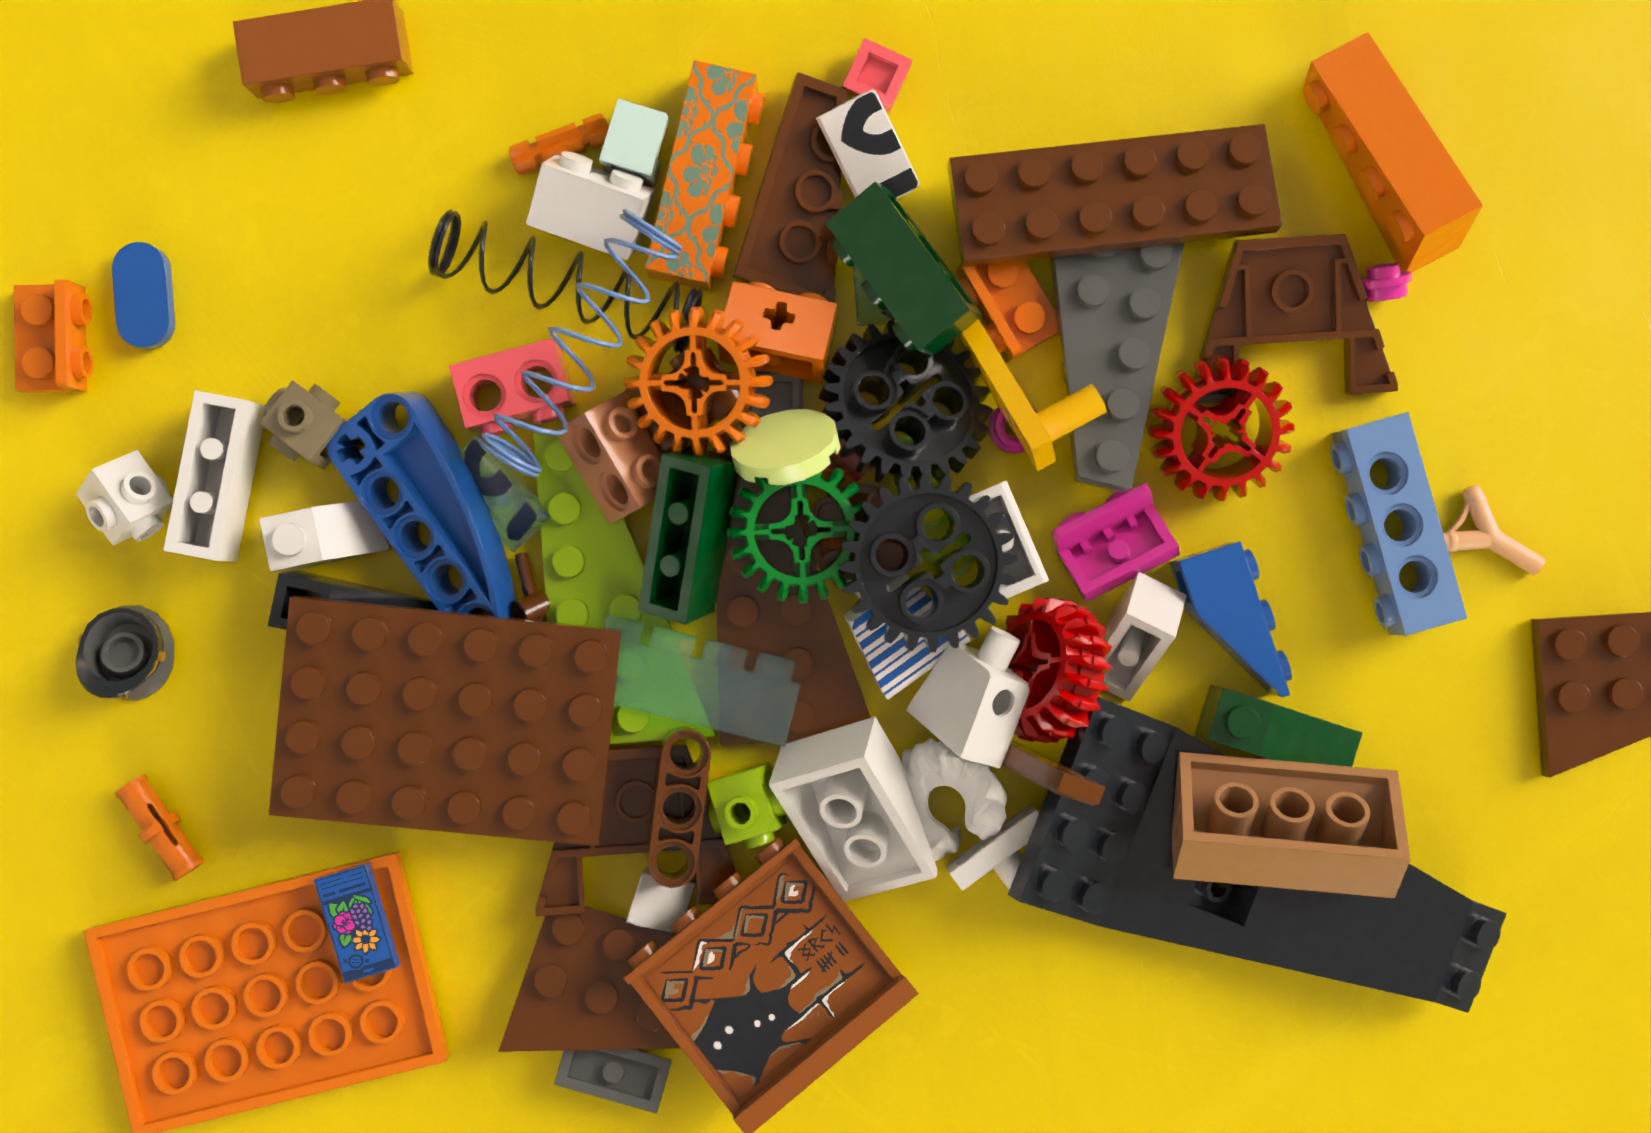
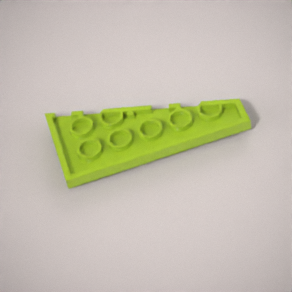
[533,430,717,744]

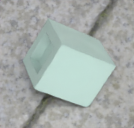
[599,98,669,187]

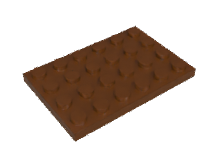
[269,596,622,846]

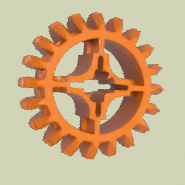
[624,307,773,456]

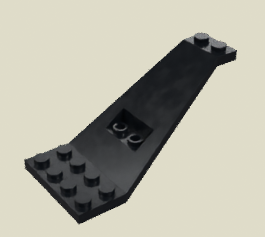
[1008,697,1507,1013]

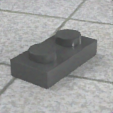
[554,1049,672,1114]

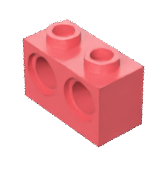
[449,338,576,436]

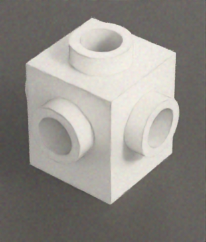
[76,450,173,546]

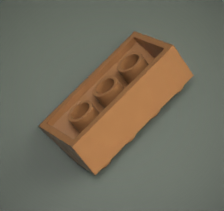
[1172,752,1410,898]

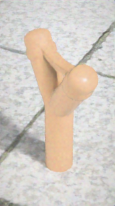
[1443,485,1545,576]

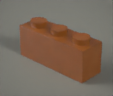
[233,0,414,103]

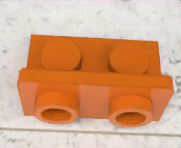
[956,260,1059,362]
[14,280,93,393]

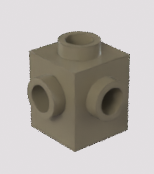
[259,380,347,470]

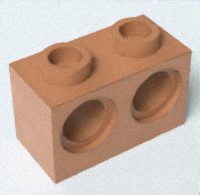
[557,392,662,525]

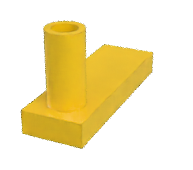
[959,319,1107,471]

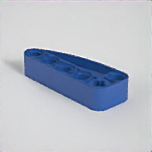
[328,392,515,618]

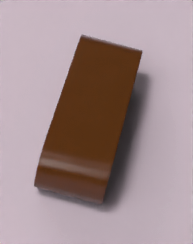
[647,726,711,888]

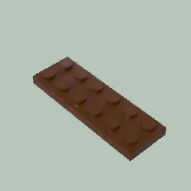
[947,124,1282,267]

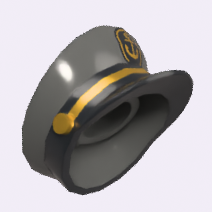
[75,605,175,701]

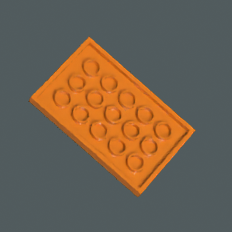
[84,851,450,1133]

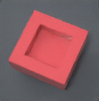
[842,38,913,113]

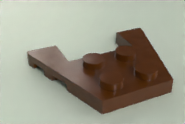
[1193,234,1398,403]
[536,744,736,917]

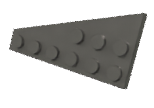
[1050,243,1184,494]

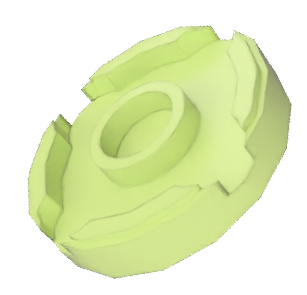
[730,409,841,485]

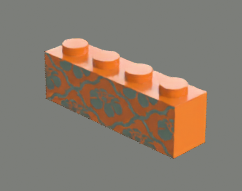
[645,60,765,292]

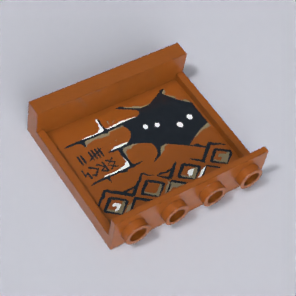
[623,837,919,1133]

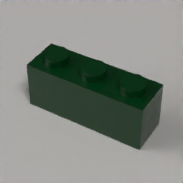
[825,181,983,355]
[638,446,737,625]

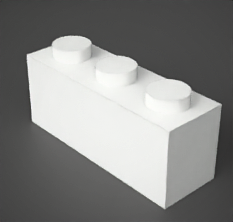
[163,390,266,562]

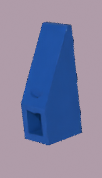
[1170,541,1292,697]

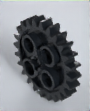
[819,319,993,486]
[838,473,1018,652]

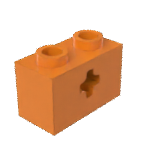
[718,281,837,383]

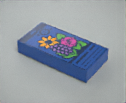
[314,861,400,983]

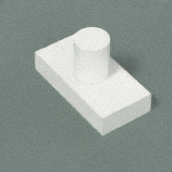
[946,804,1039,891]

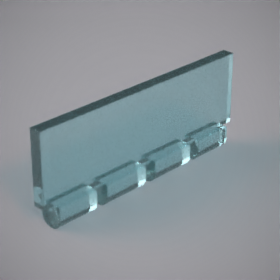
[604,614,801,747]

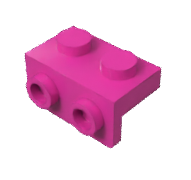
[1052,484,1180,603]

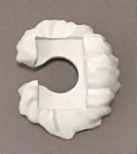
[900,738,1007,861]

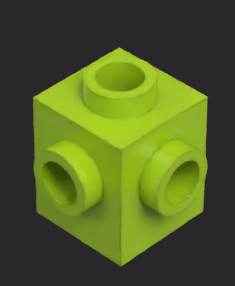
[707,762,787,849]

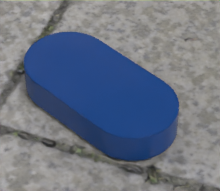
[112,242,175,350]

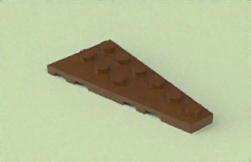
[713,426,871,745]
[1531,611,1651,778]
[498,906,680,1052]

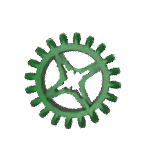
[727,468,864,604]

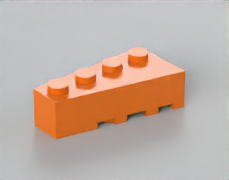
[1303,32,1483,273]

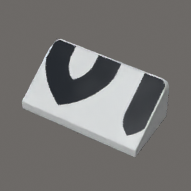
[816,89,920,198]

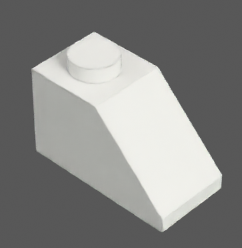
[259,501,391,572]
[1103,572,1187,702]

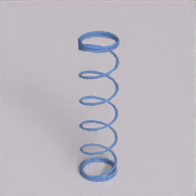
[478,209,683,477]

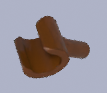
[511,552,550,621]

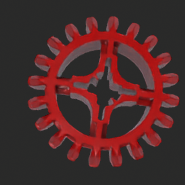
[1147,356,1295,501]
[1005,597,1113,744]

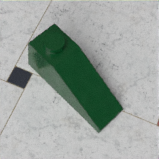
[1195,685,1363,767]

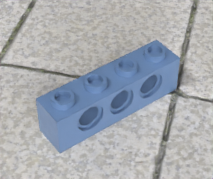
[1330,412,1467,636]

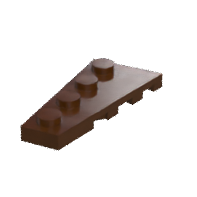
[732,72,848,303]

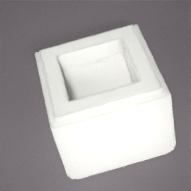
[626,867,695,933]

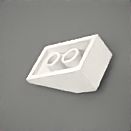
[768,717,938,902]

